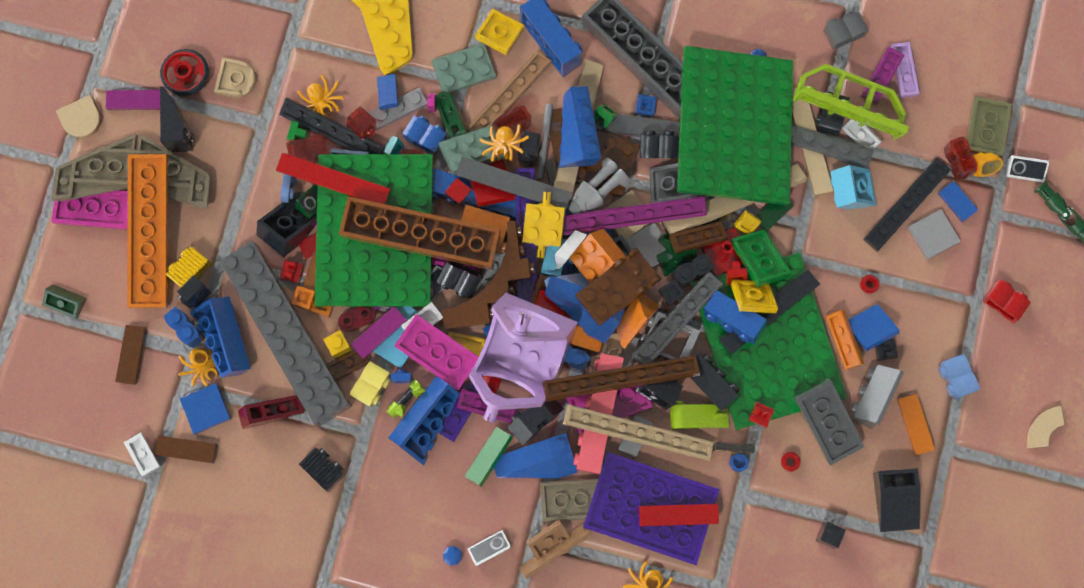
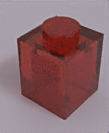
[347,106,377,140]

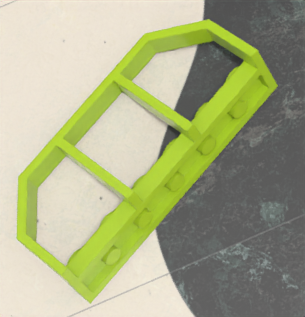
[793,64,909,140]

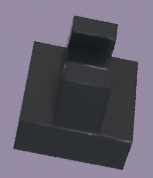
[658,279,685,306]
[875,339,898,361]

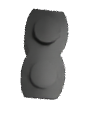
[823,11,869,49]

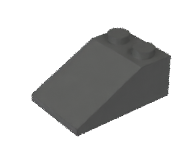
[649,163,712,203]

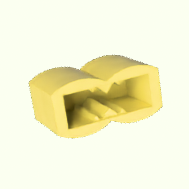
[349,361,391,407]

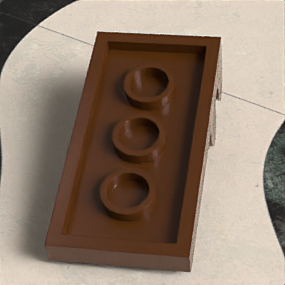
[575,248,662,327]

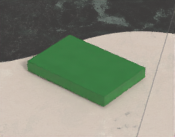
[731,229,792,288]

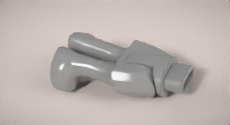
[567,157,631,214]

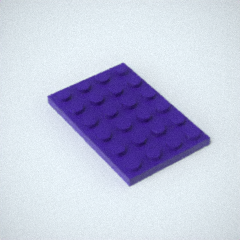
[583,452,720,565]

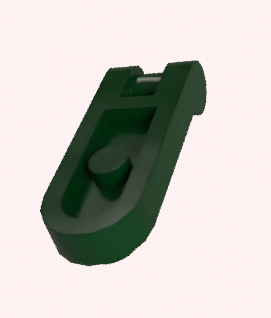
[435,92,470,139]

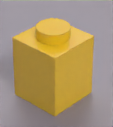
[323,330,352,359]

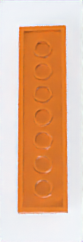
[127,154,168,308]

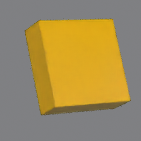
[734,210,761,234]

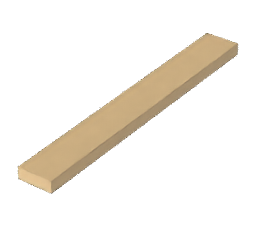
[553,59,604,201]
[663,164,807,234]
[563,405,714,461]

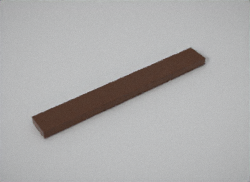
[542,355,700,402]

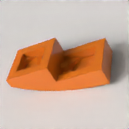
[291,286,334,318]

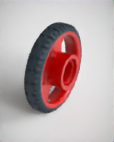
[160,49,209,96]

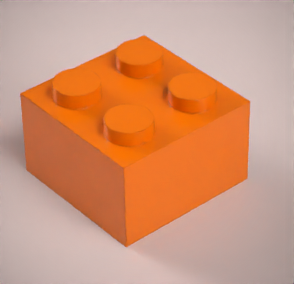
[569,229,626,283]

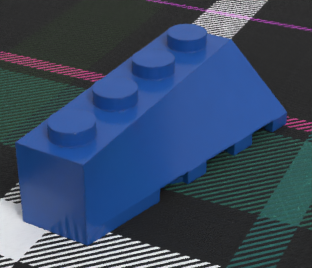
[559,86,601,168]
[190,297,251,378]
[388,376,460,466]

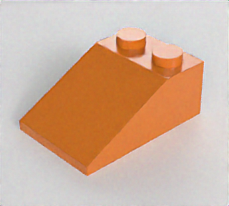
[616,294,659,348]

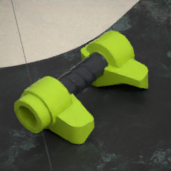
[386,379,425,419]

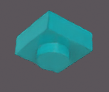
[384,136,405,154]

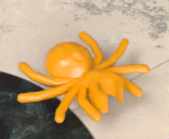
[298,75,344,116]
[479,124,529,162]
[178,339,217,387]
[623,561,673,588]

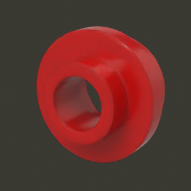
[860,275,880,294]
[781,452,801,472]

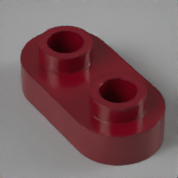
[338,307,376,332]

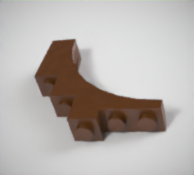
[442,221,536,330]

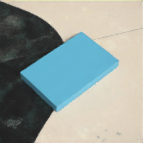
[373,307,418,369]

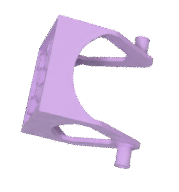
[469,293,578,423]

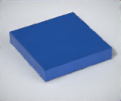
[848,304,900,352]
[180,383,231,435]

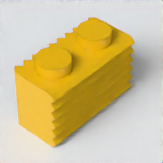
[166,246,212,287]

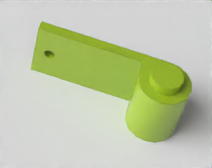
[670,401,729,430]

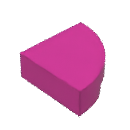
[427,94,436,112]

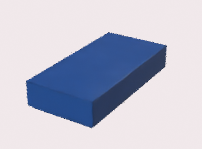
[377,74,399,110]
[938,181,978,222]

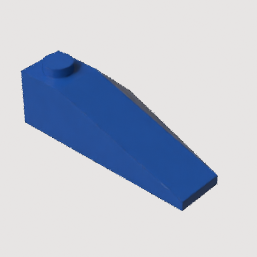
[545,276,625,343]
[494,433,577,479]

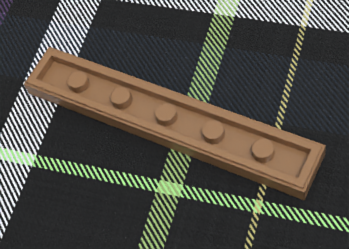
[467,50,552,132]

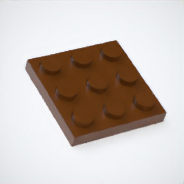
[575,131,640,198]

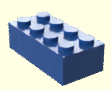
[520,0,583,77]

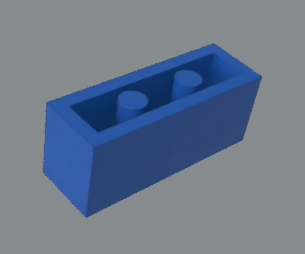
[704,290,767,344]

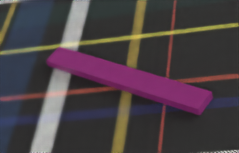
[563,196,707,236]

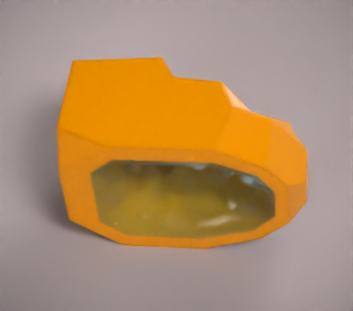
[967,153,1003,177]

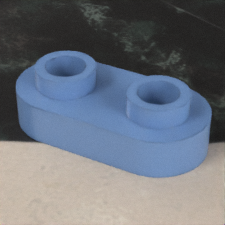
[281,174,296,203]

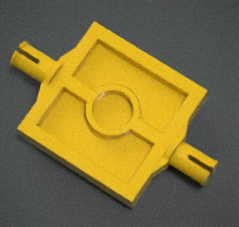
[522,192,566,258]

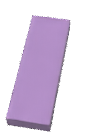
[890,42,920,98]

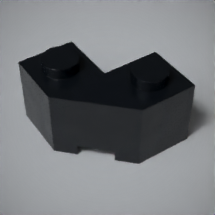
[507,400,564,445]

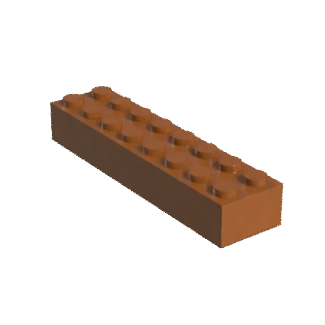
[339,197,501,270]

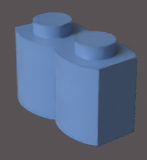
[938,354,980,400]

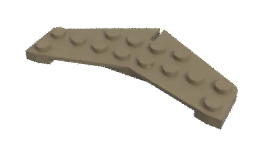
[52,134,211,208]

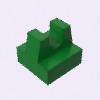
[594,104,619,128]
[287,121,309,146]

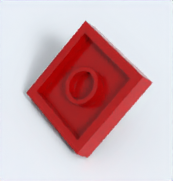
[701,228,744,276]

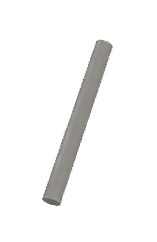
[536,104,553,179]

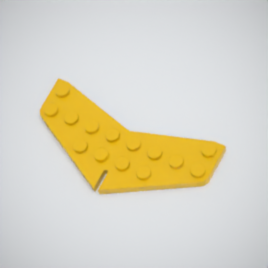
[351,0,413,76]

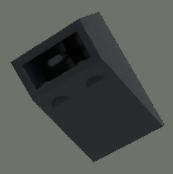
[873,468,920,532]

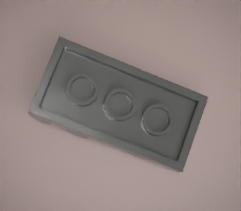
[793,378,865,466]

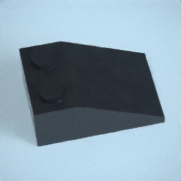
[160,86,195,152]
[256,191,317,257]

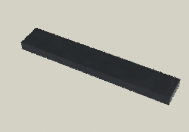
[279,97,385,154]
[863,158,951,252]
[718,270,820,356]

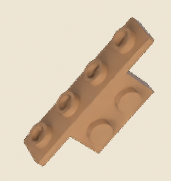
[519,520,592,579]

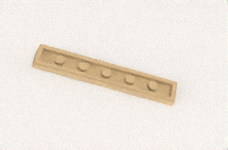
[792,88,833,197]

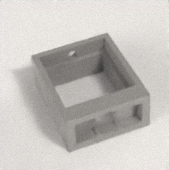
[639,312,700,360]

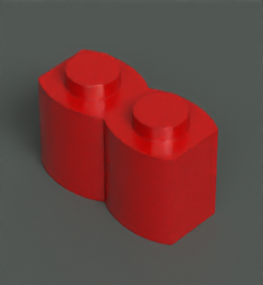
[983,280,1031,323]

